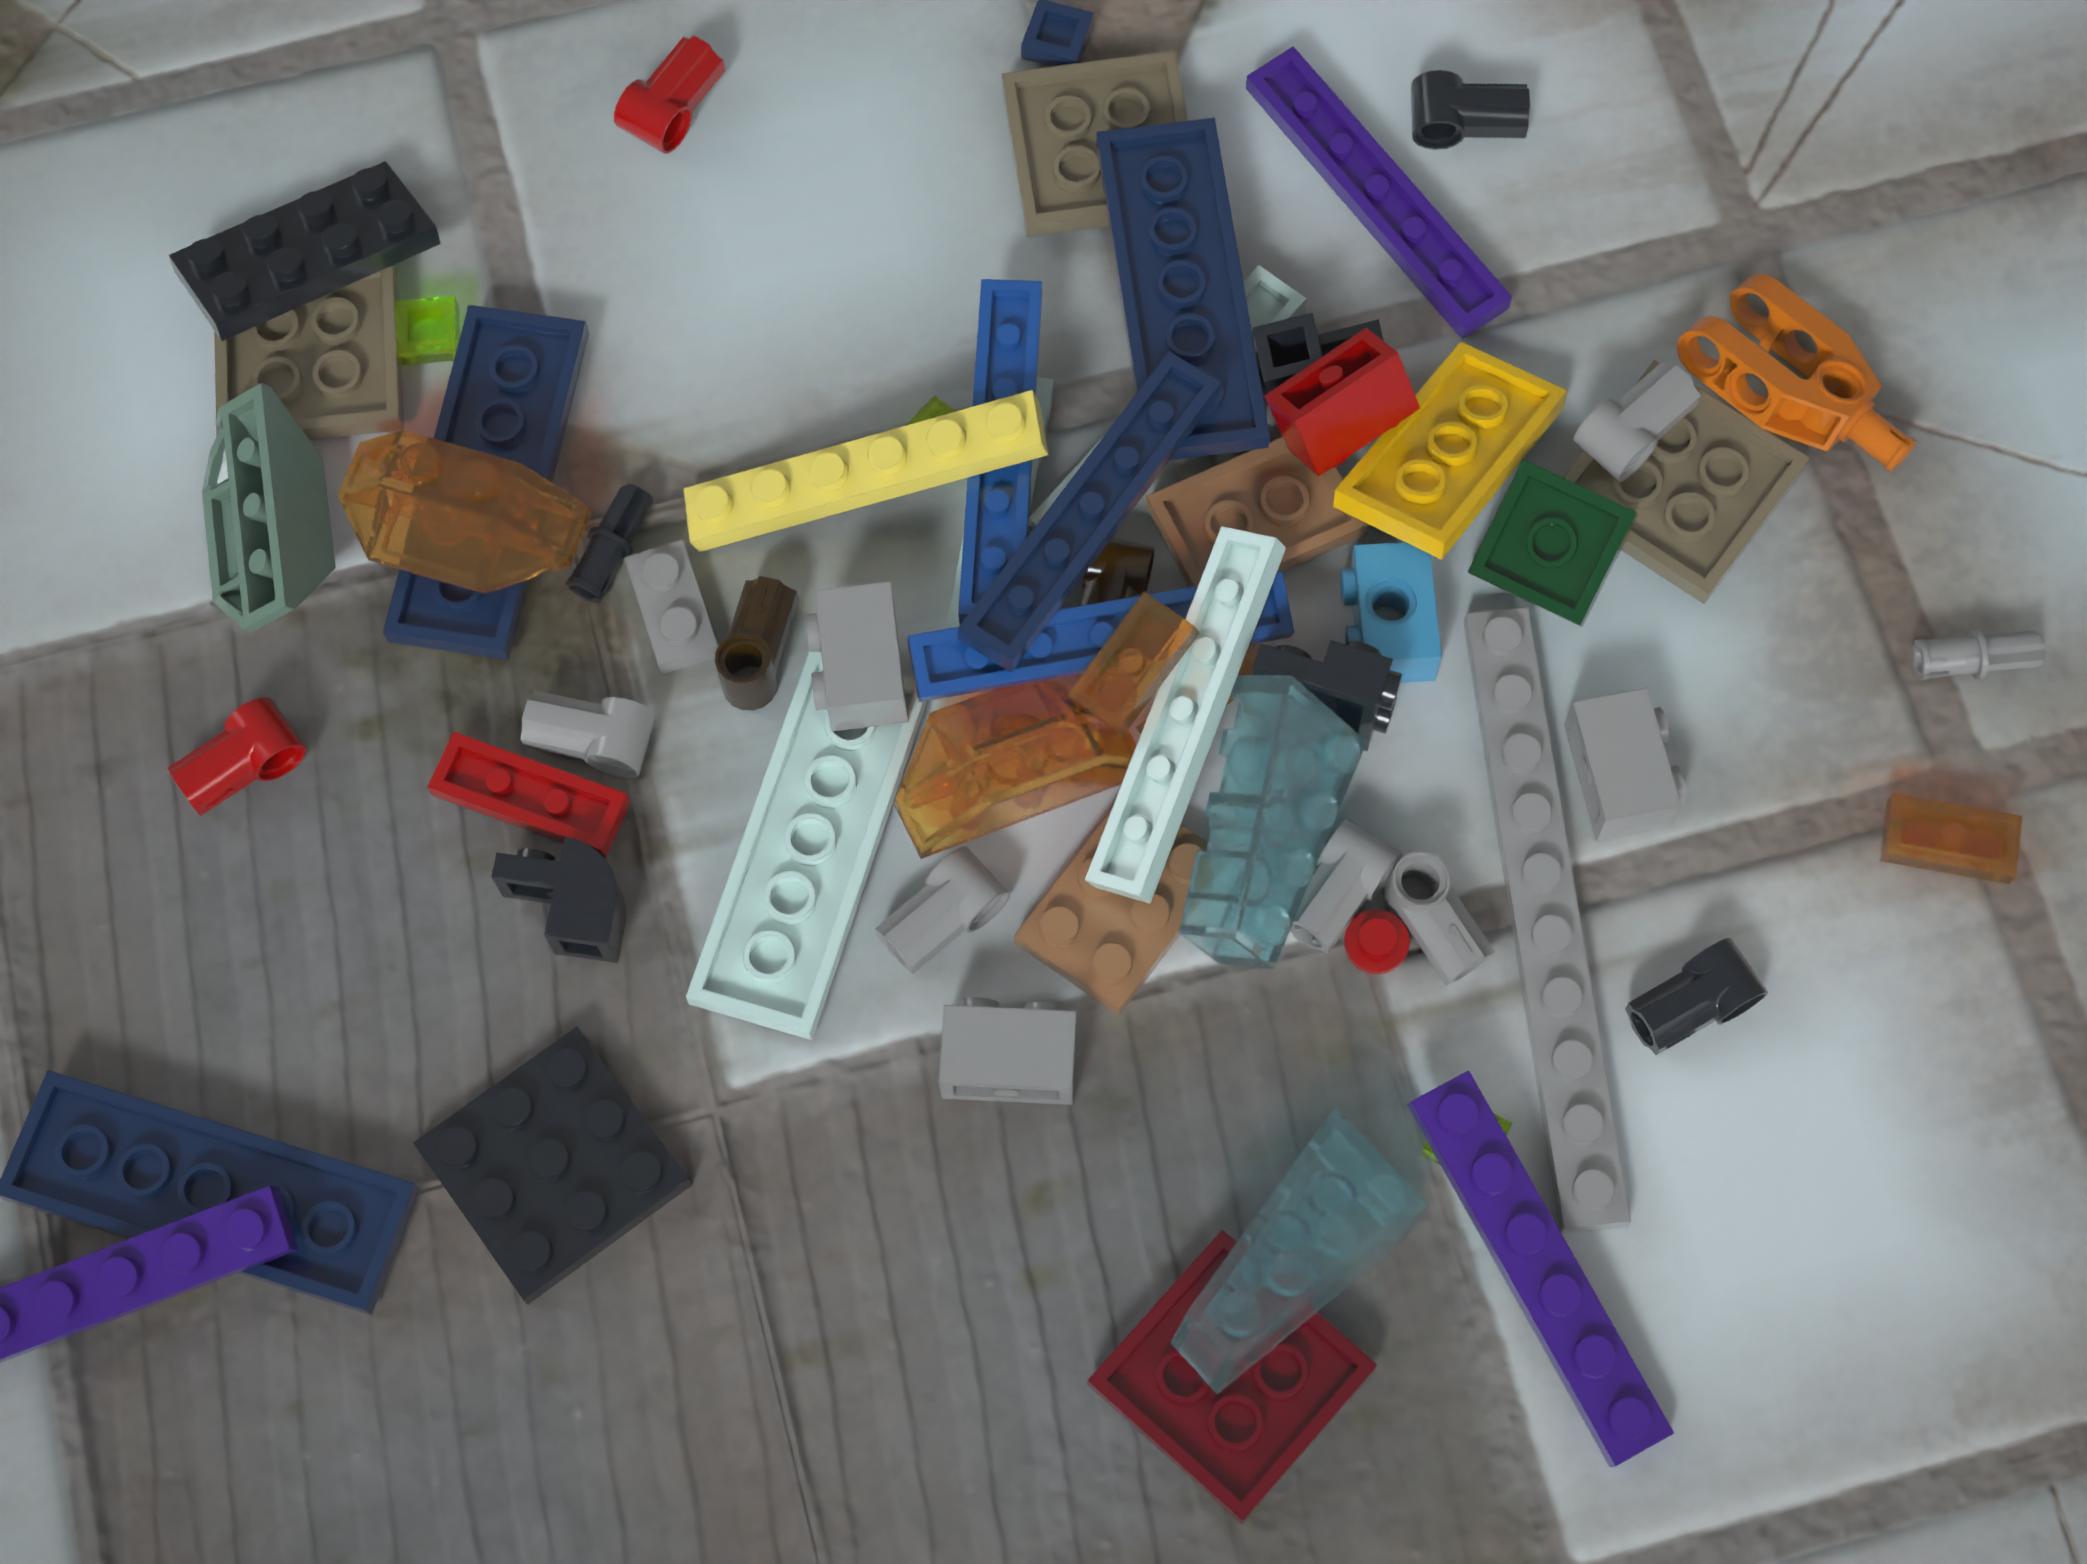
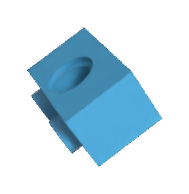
[1340,542,1442,683]

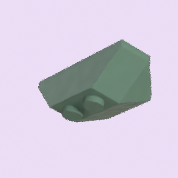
[202,383,336,632]

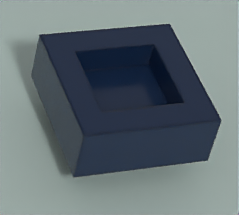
[1021,0,1094,67]

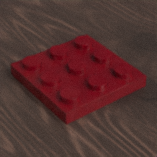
[1087,1229,1377,1524]

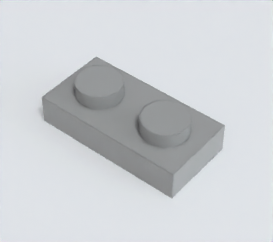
[624,539,718,675]

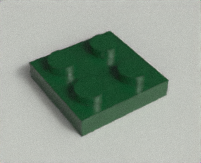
[1468,459,1639,627]

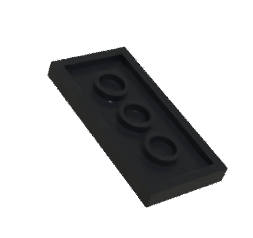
[169,161,441,341]

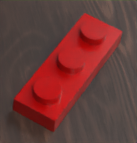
[427,731,631,859]

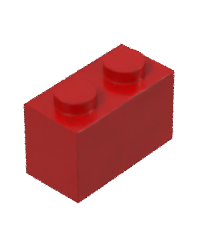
[1265,328,1421,477]

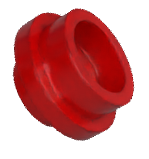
[1344,909,1410,974]

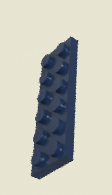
[1096,117,1270,460]
[383,305,589,660]
[0,1070,420,1315]

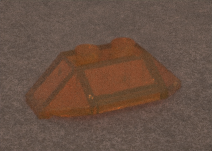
[337,430,591,594]
[894,679,1137,859]

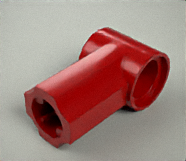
[614,35,725,154]
[167,697,307,816]

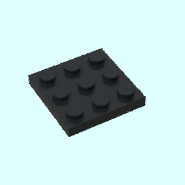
[413,1027,692,1305]

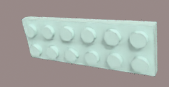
[686,650,928,1040]

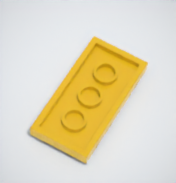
[1333,342,1568,560]

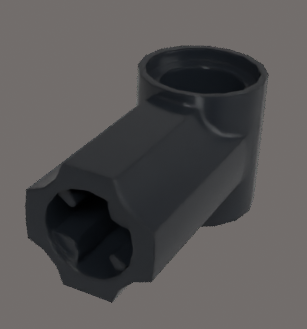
[1411,70,1530,150]
[1625,938,1768,1055]

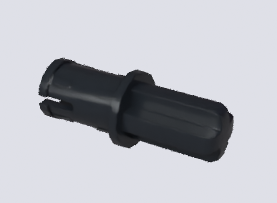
[565,483,653,603]

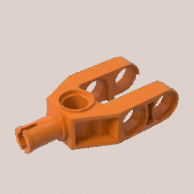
[1677,274,1917,473]

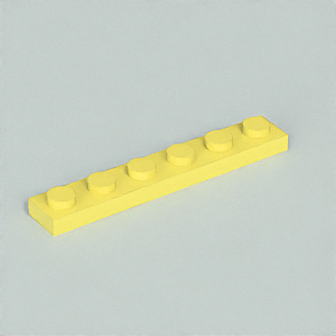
[683,390,1049,552]

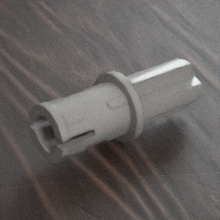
[1912,629,2045,680]

